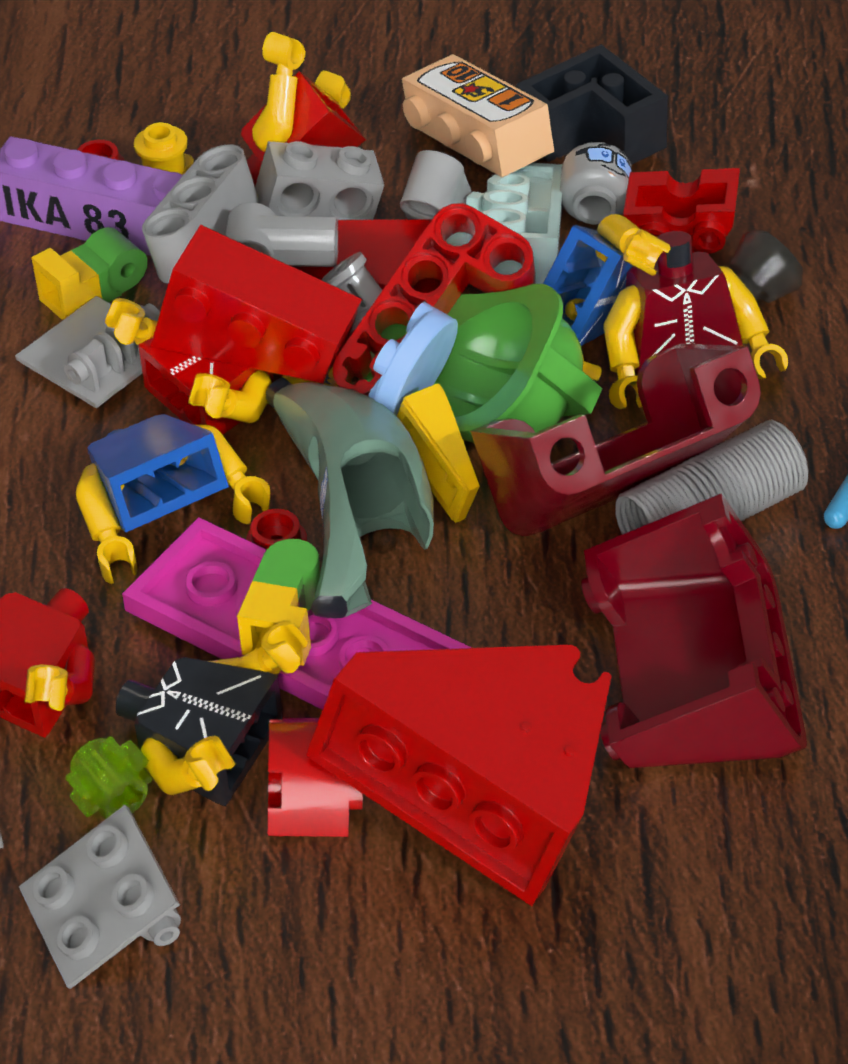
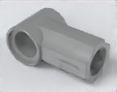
[226,202,338,267]

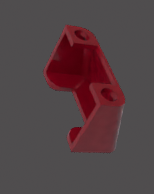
[470,344,761,536]

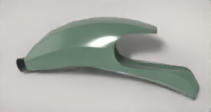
[266,377,434,619]

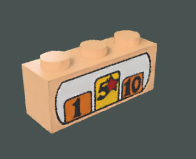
[402,54,554,178]

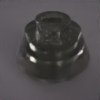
[730,230,804,303]

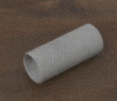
[616,419,809,535]

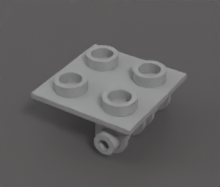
[15,296,160,408]
[19,805,181,989]

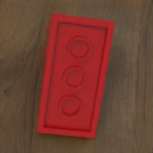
[306,645,611,906]

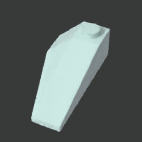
[446,163,563,284]

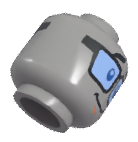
[560,142,632,224]

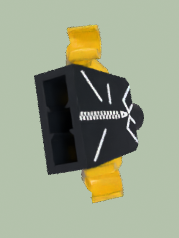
[116,620,309,807]

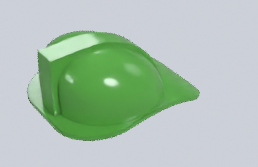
[359,284,603,443]

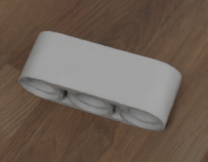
[142,144,259,283]

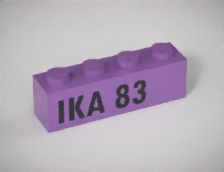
[0,136,183,256]

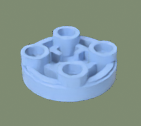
[368,302,458,416]

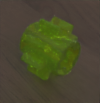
[65,736,152,819]

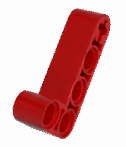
[333,203,536,396]

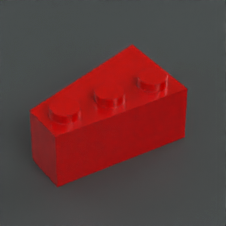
[150,224,362,383]

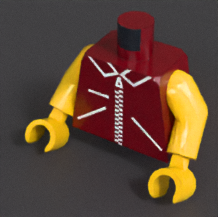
[603,231,788,409]

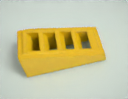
[397,383,480,523]

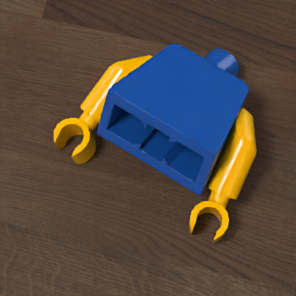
[543,214,670,381]
[76,414,270,584]

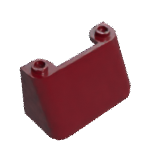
[581,493,807,768]

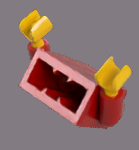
[0,588,95,738]

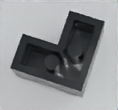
[515,44,668,165]

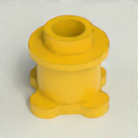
[134,123,194,175]

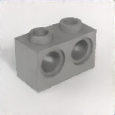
[255,141,385,220]

